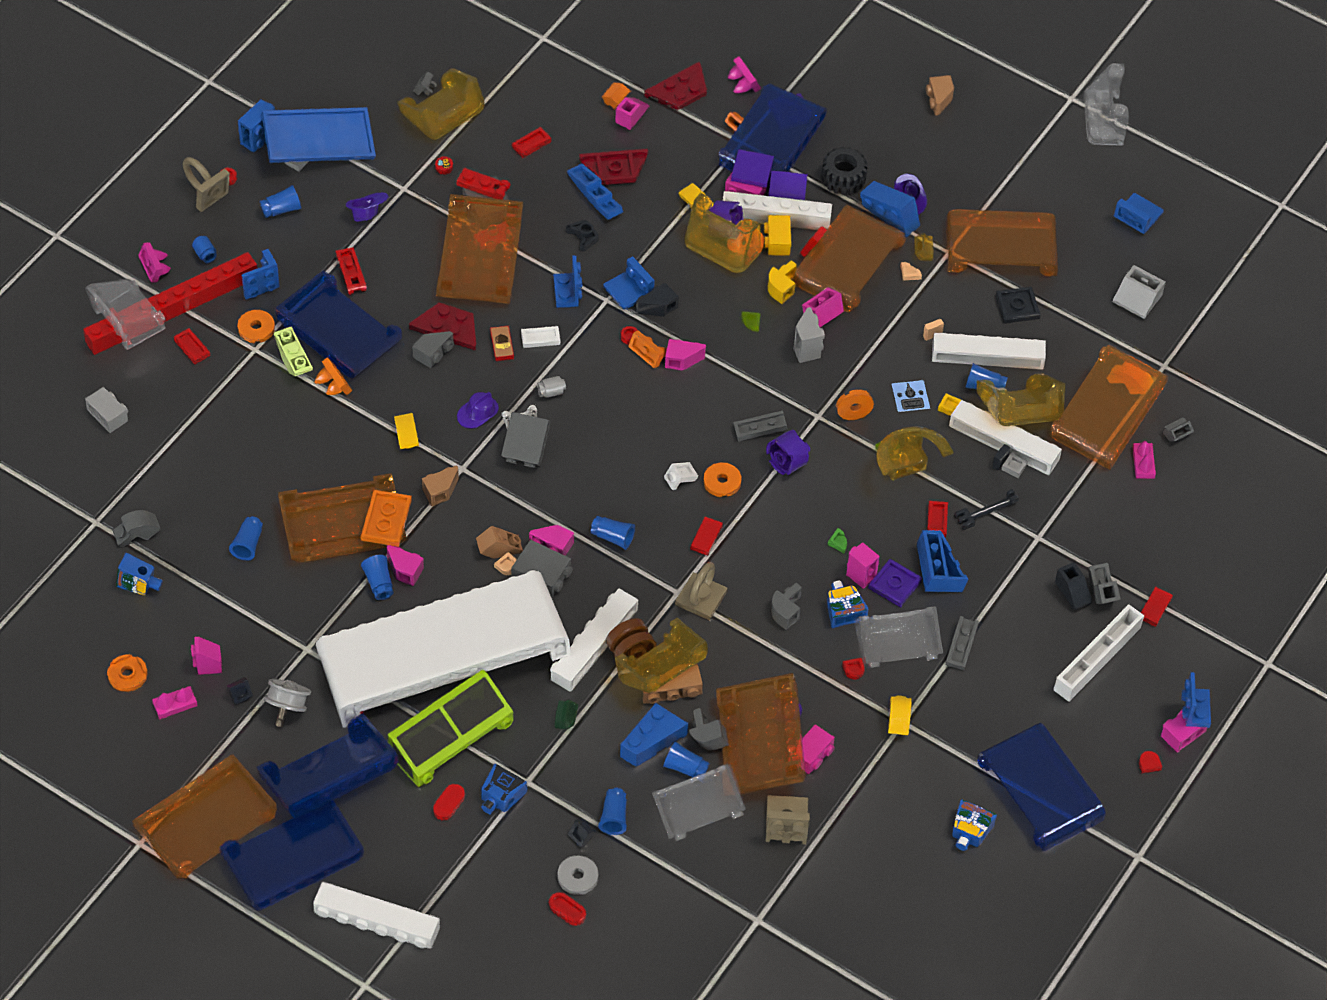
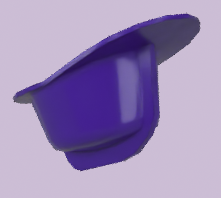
[894,174,927,215]
[346,193,388,221]
[457,392,499,429]

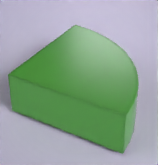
[828,528,847,553]

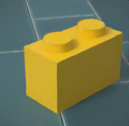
[764,215,791,255]

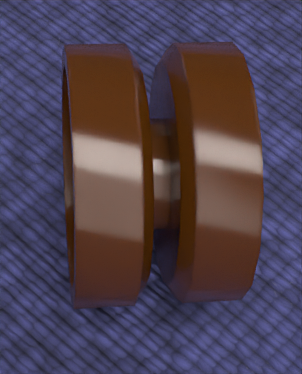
[606,618,657,667]

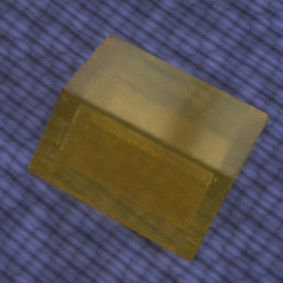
[914,233,934,261]

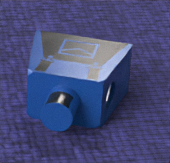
[481,763,527,814]

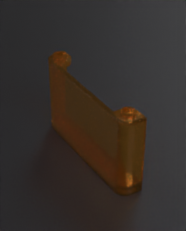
[793,205,906,313]
[946,209,1058,276]
[1050,345,1168,470]
[133,754,277,878]

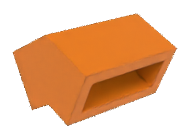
[602,83,630,109]
[725,112,751,137]

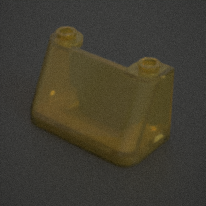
[397,68,485,140]
[685,193,761,273]
[977,373,1065,426]
[615,618,708,693]

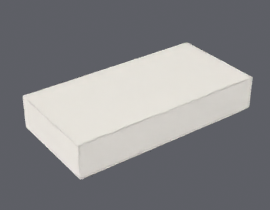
[521,326,560,348]

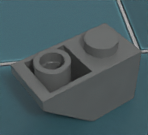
[412,331,454,368]

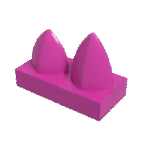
[728,56,761,93]
[138,243,171,282]
[1132,441,1156,479]
[152,686,197,719]

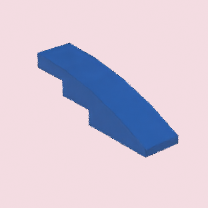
[567,164,623,220]

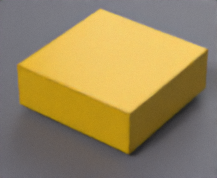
[938,393,961,416]

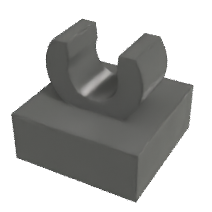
[413,71,437,96]

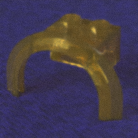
[876,427,954,480]

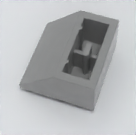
[1113,265,1165,319]
[794,307,825,363]

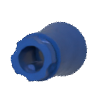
[260,185,301,218]
[965,363,1008,395]
[229,516,263,560]
[591,516,635,550]
[361,555,394,600]
[663,741,710,780]
[598,788,627,835]

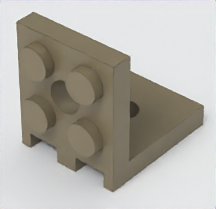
[766,795,810,844]

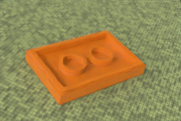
[361,490,412,547]

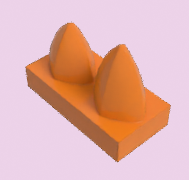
[628,330,667,368]
[314,357,353,395]

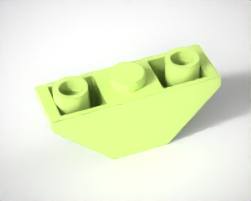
[274,327,313,376]

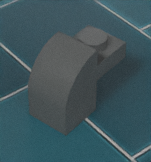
[113,510,161,548]
[1087,563,1121,604]
[771,583,802,630]
[689,708,729,750]

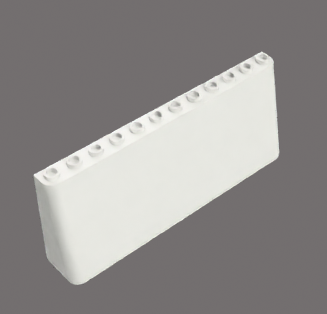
[316,570,571,728]

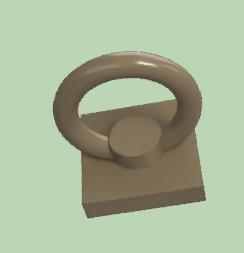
[183,157,230,212]
[675,562,728,621]

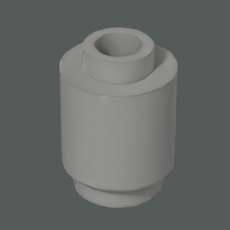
[537,376,566,398]

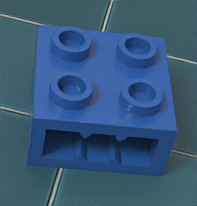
[238,99,275,152]

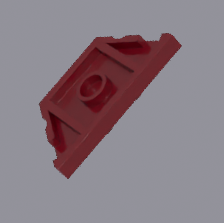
[644,62,707,110]
[579,149,648,185]
[409,302,476,350]

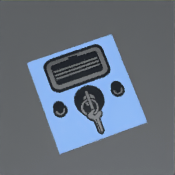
[892,380,930,412]

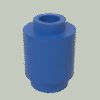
[192,236,217,263]

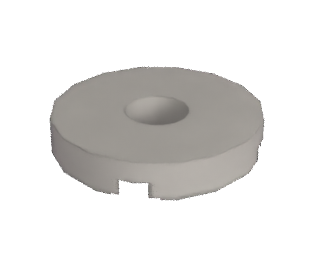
[557,855,599,895]

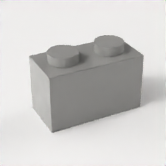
[85,387,128,433]

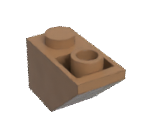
[926,75,954,116]
[422,465,459,506]
[476,526,523,558]

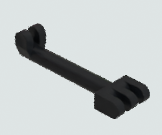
[954,489,1019,530]

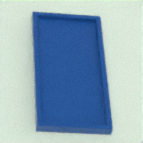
[261,107,376,163]

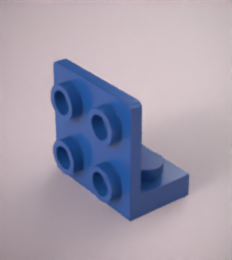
[1114,193,1164,234]
[242,249,280,299]
[554,256,582,308]
[603,257,655,310]
[1181,672,1211,728]

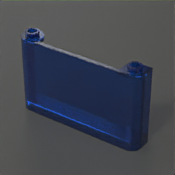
[718,83,827,188]
[275,270,402,379]
[257,713,398,818]
[977,723,1106,851]
[219,792,364,911]

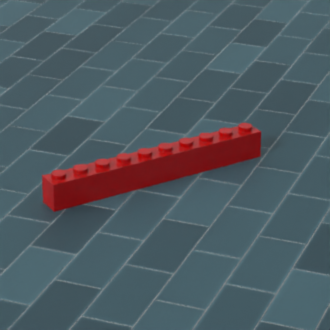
[83,252,257,355]

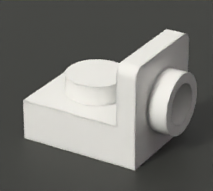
[664,462,698,490]

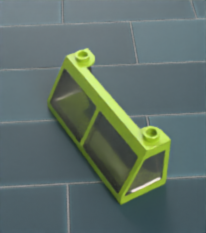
[388,669,513,788]

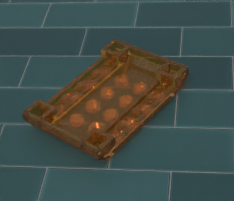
[436,194,523,304]
[278,473,406,562]
[716,673,806,797]

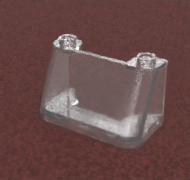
[1084,63,1129,145]
[85,279,166,350]
[854,606,943,668]
[652,763,746,841]

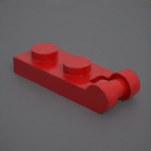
[457,168,511,200]
[336,247,367,295]

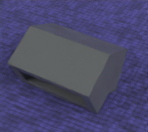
[1163,417,1194,442]

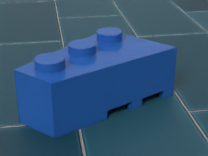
[860,181,920,238]
[917,530,968,592]
[620,703,688,767]

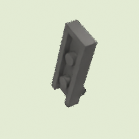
[733,410,788,442]
[946,616,979,670]

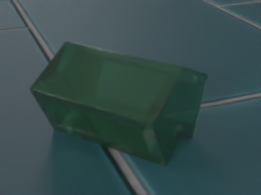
[555,699,578,730]

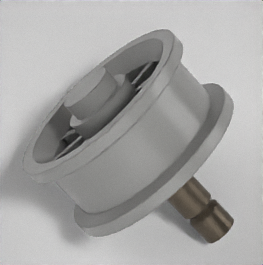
[263,679,311,727]

